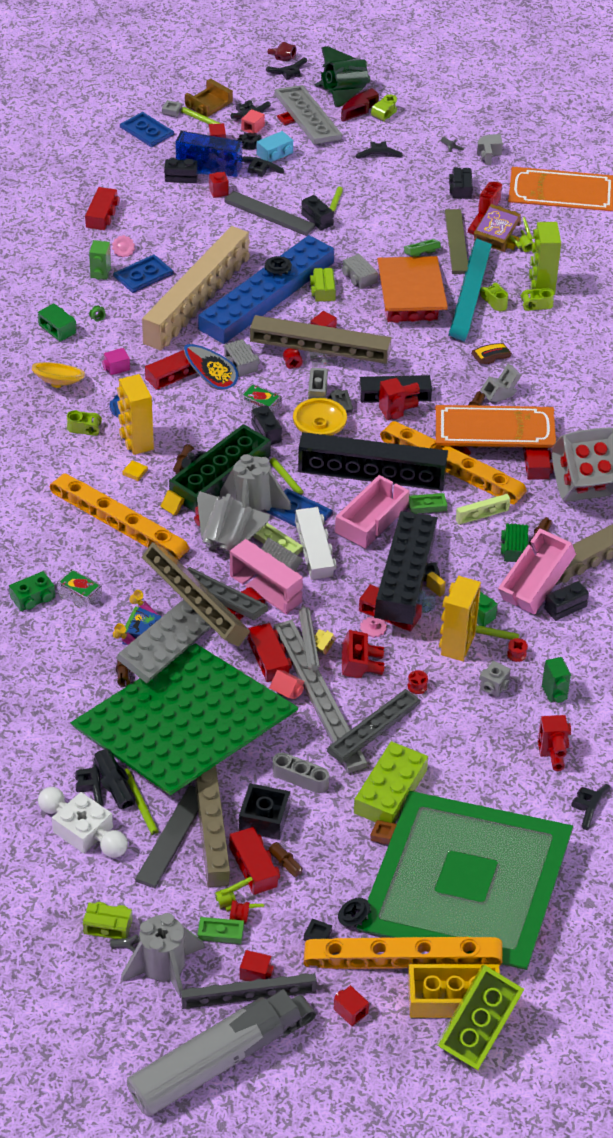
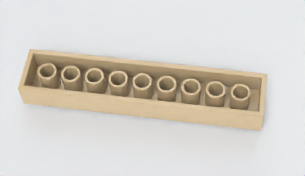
[142,226,250,351]

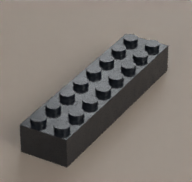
[298,432,448,491]
[374,511,438,625]

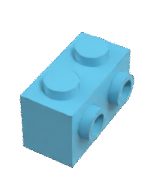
[257,131,293,162]

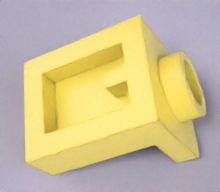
[315,629,336,655]

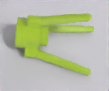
[509,217,533,252]
[214,877,265,912]

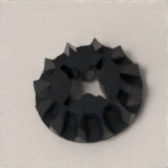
[237,132,261,150]
[265,256,292,276]
[338,897,372,929]

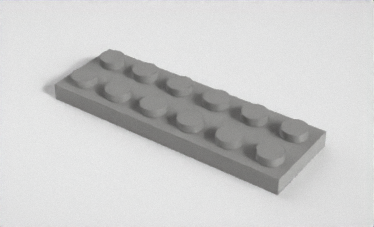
[274,85,342,144]
[116,599,211,683]

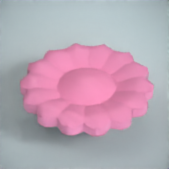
[112,235,135,257]
[360,617,387,638]

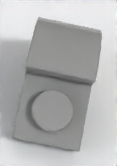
[477,134,503,165]
[480,364,522,402]

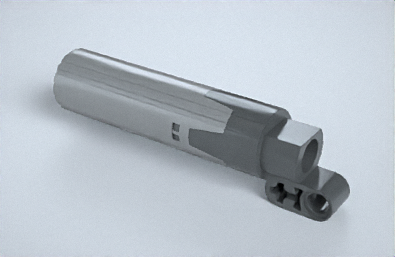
[127,989,316,1117]

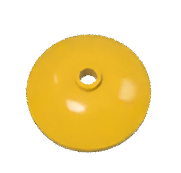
[32,362,85,388]
[293,398,347,436]

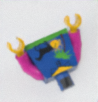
[113,589,162,645]

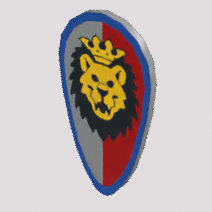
[184,344,238,390]

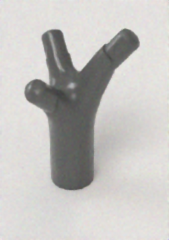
[441,137,464,152]
[110,934,139,953]

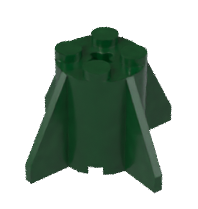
[314,46,370,107]

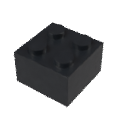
[239,783,291,840]

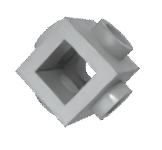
[479,661,511,697]

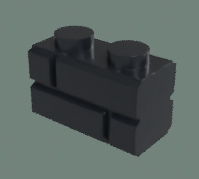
[164,158,198,184]
[449,167,473,199]
[301,195,334,231]
[251,405,282,445]
[544,581,589,621]

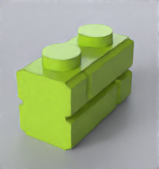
[310,268,336,302]
[83,902,133,939]

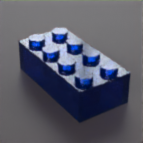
[175,130,242,177]

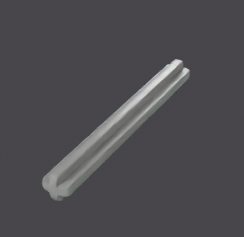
[299,605,320,672]

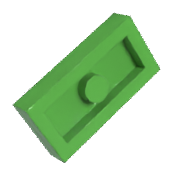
[404,239,441,257]
[409,493,447,514]
[197,917,244,944]

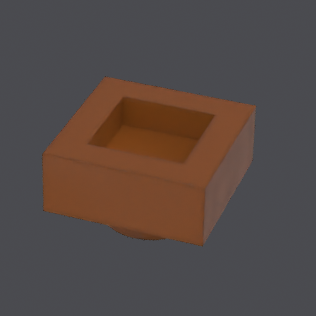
[370,820,397,845]

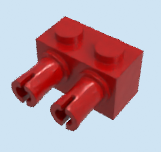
[379,378,420,420]
[342,630,385,678]
[537,715,571,771]

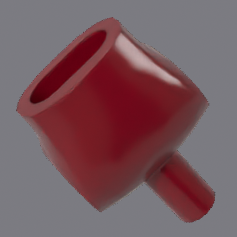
[267,42,297,61]

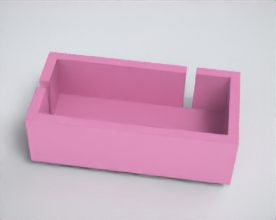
[335,475,410,549]
[498,528,576,615]
[230,539,303,615]

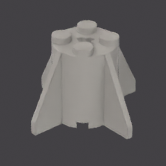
[220,454,291,511]
[197,491,271,555]
[121,913,204,998]

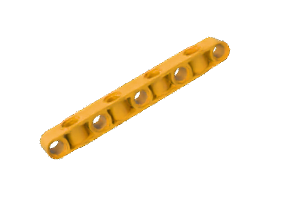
[380,421,527,505]
[49,473,190,560]
[303,937,502,969]

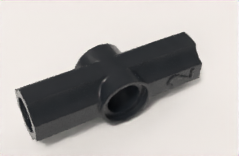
[93,748,136,809]

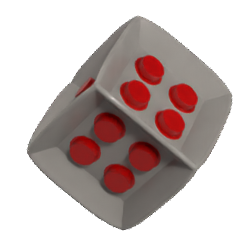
[552,427,613,502]

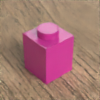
[102,348,130,375]

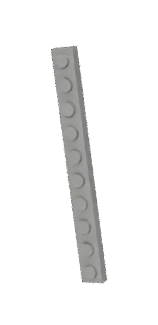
[274,620,367,773]

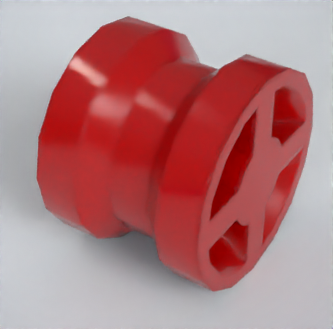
[283,348,303,369]
[507,638,528,662]
[408,670,428,694]
[229,900,250,924]

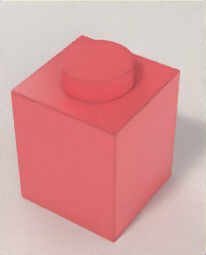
[241,109,265,133]
[269,670,305,699]

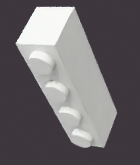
[295,507,337,580]

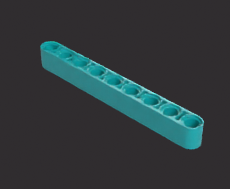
[448,238,492,342]

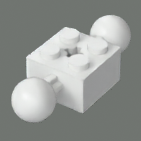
[38,787,128,858]

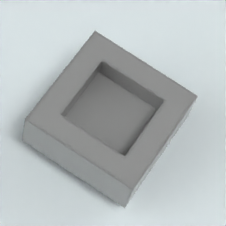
[162,100,182,117]

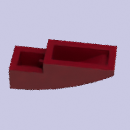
[341,88,379,122]

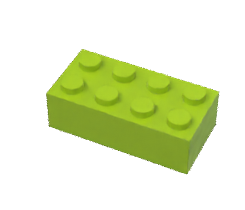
[529,222,561,295]
[354,741,428,824]
[436,965,524,1070]

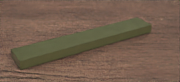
[445,209,468,274]

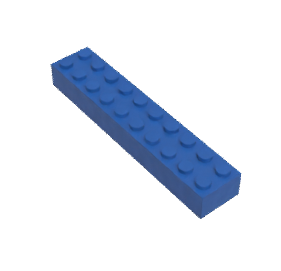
[198,235,335,344]

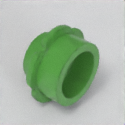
[89,305,106,322]

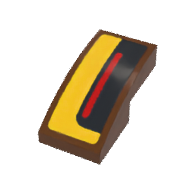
[471,343,512,364]

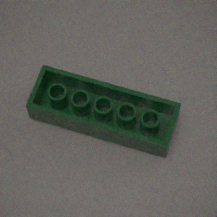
[169,424,271,512]

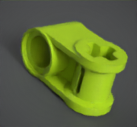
[371,94,397,122]
[480,282,508,311]
[521,288,554,311]
[67,410,102,436]

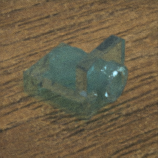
[418,590,436,613]

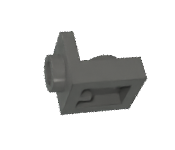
[328,389,353,413]

